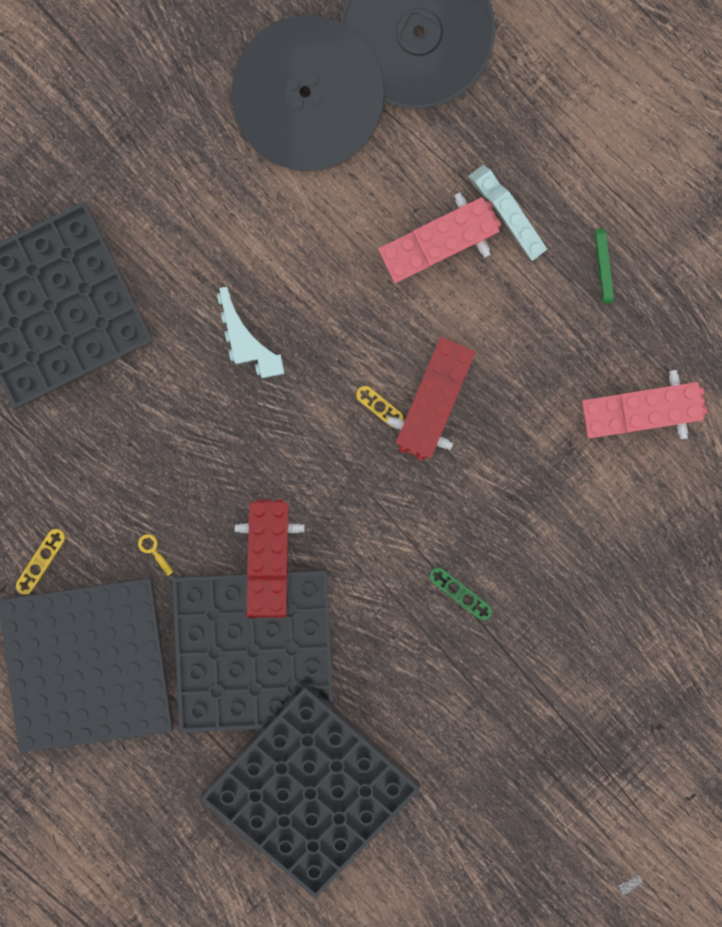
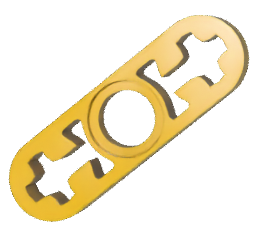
[356,386,403,427]

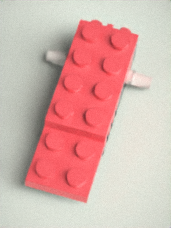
[378,192,501,284]
[582,370,707,439]

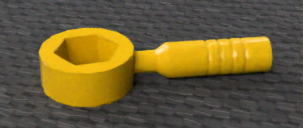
[138,534,174,576]

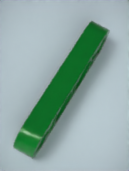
[594,228,614,304]
[429,567,492,620]

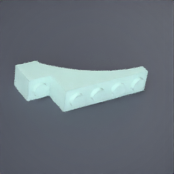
[468,165,547,261]
[217,287,285,379]

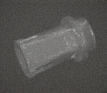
[618,873,644,896]

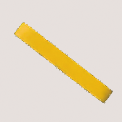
[16,529,66,595]

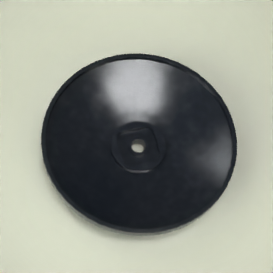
[341,0,495,109]
[231,15,385,171]

